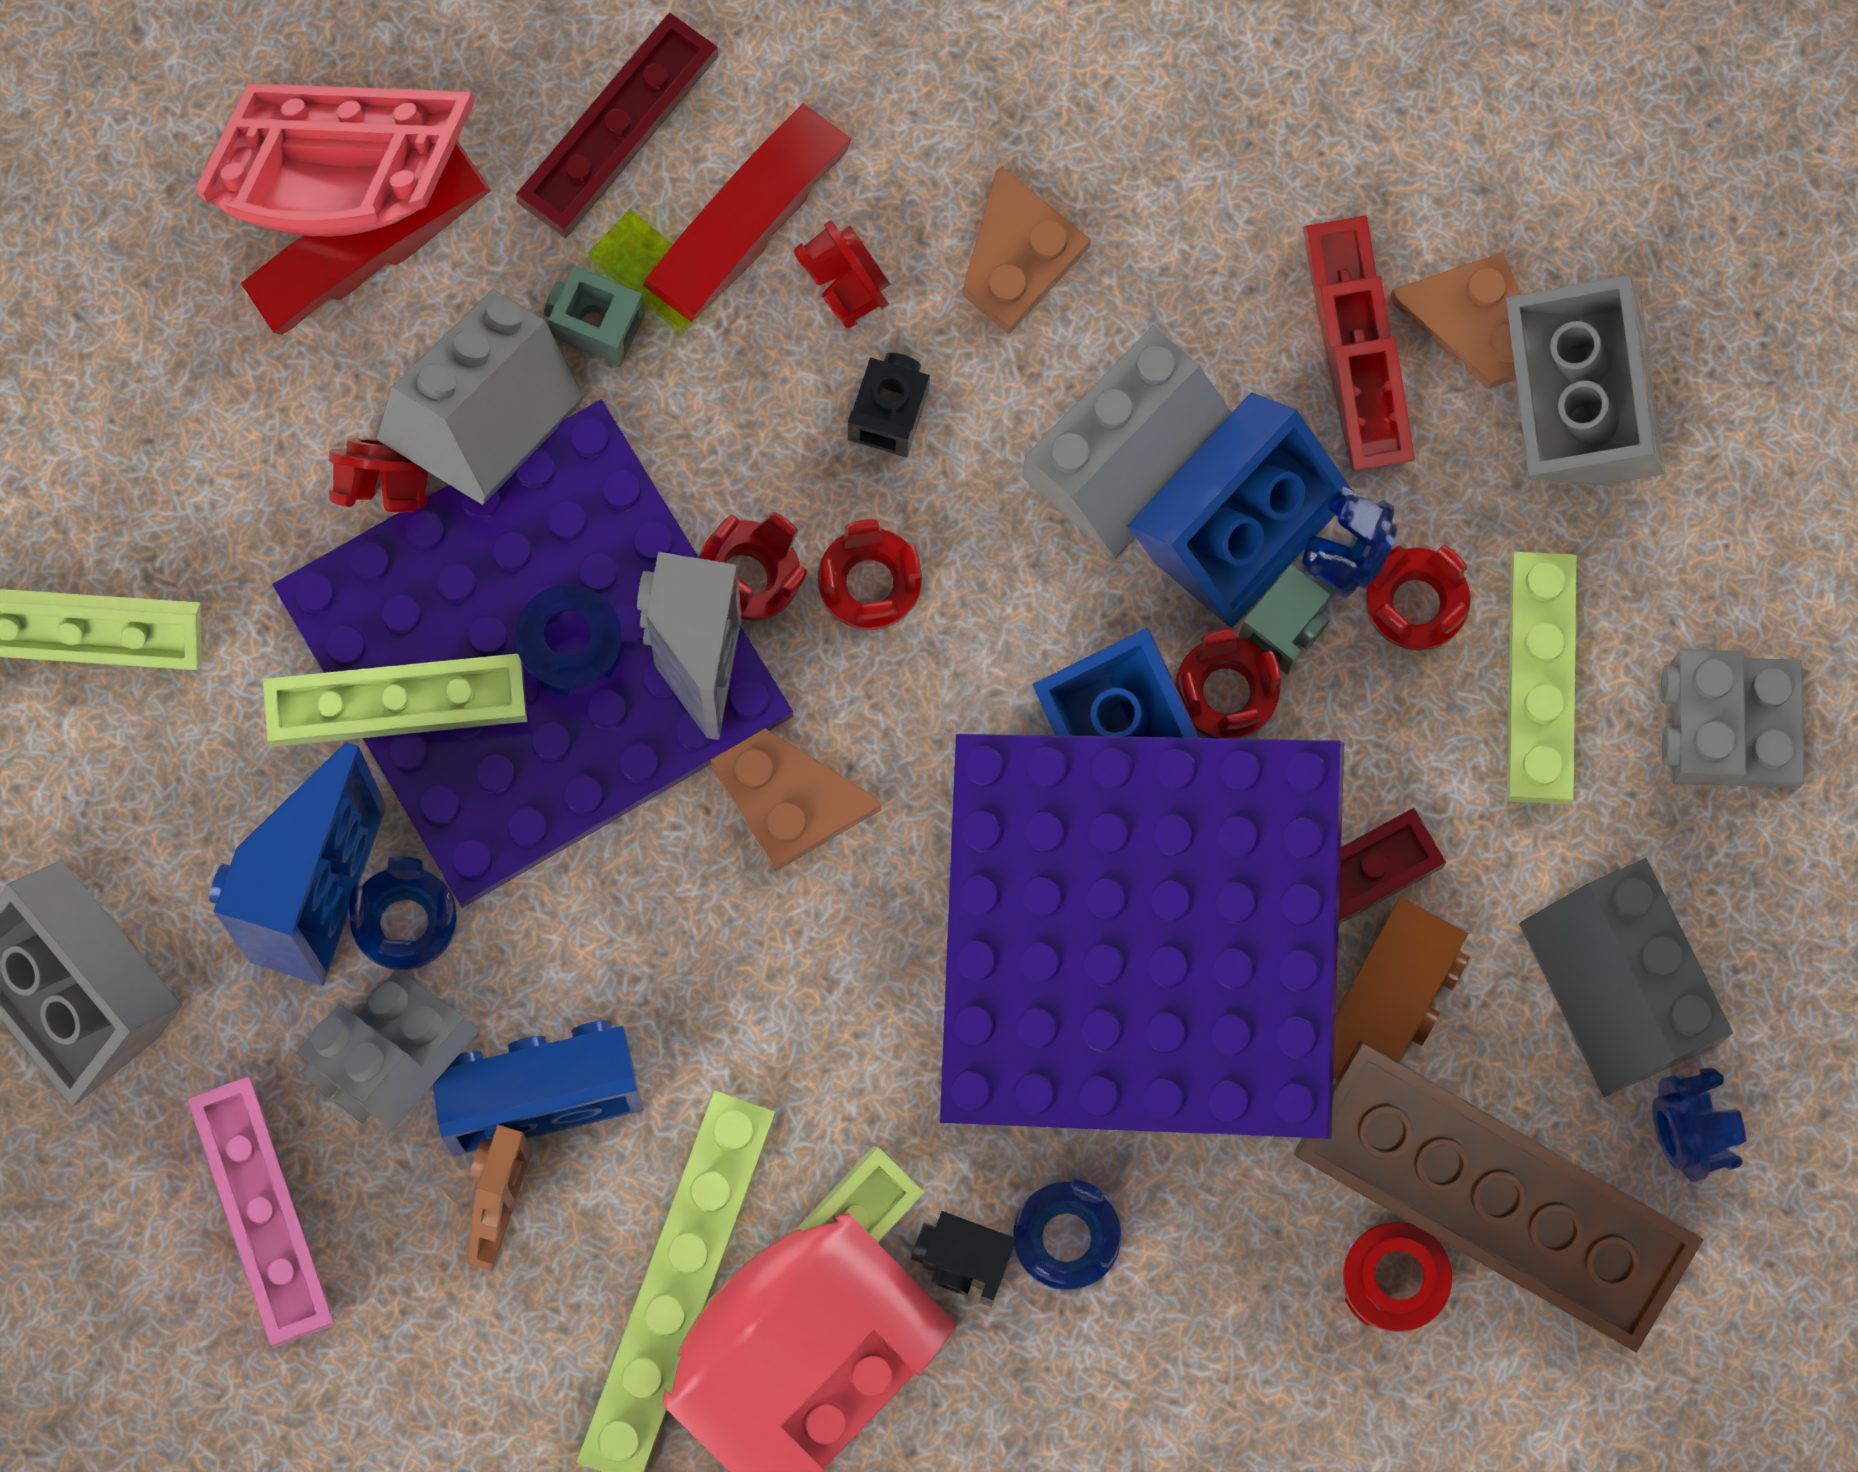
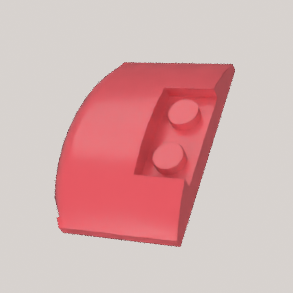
[195,83,475,236]
[661,1213,958,1472]

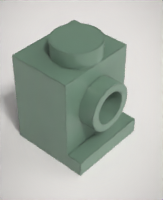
[544,266,645,367]
[1239,564,1336,675]

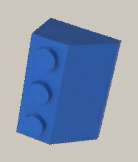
[1127,392,1355,628]
[1032,628,1199,738]
[433,1020,644,1157]

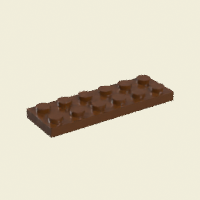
[1293,1040,1704,1353]

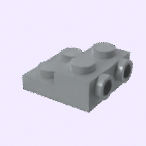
[1661,649,1804,788]
[296,969,479,1131]

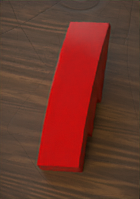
[643,103,851,322]
[241,141,491,335]
[1302,215,1415,471]

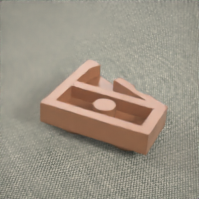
[963,166,1091,334]
[1390,252,1521,389]
[710,728,881,872]
[467,1125,532,1271]

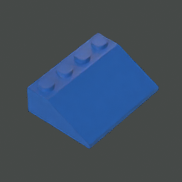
[209,742,387,986]

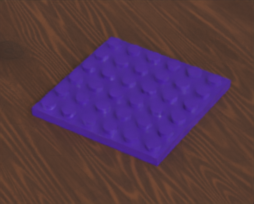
[272,399,794,908]
[940,734,1345,1139]

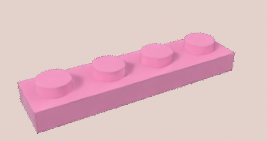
[187,1076,336,1348]

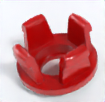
[793,220,891,328]
[329,438,429,512]
[699,512,807,621]
[818,519,922,630]
[1366,545,1471,650]
[1175,629,1281,739]
[1343,1222,1452,1332]

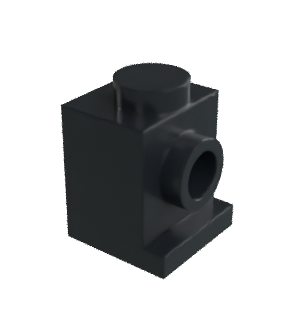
[848,353,930,458]
[911,1211,1016,1307]

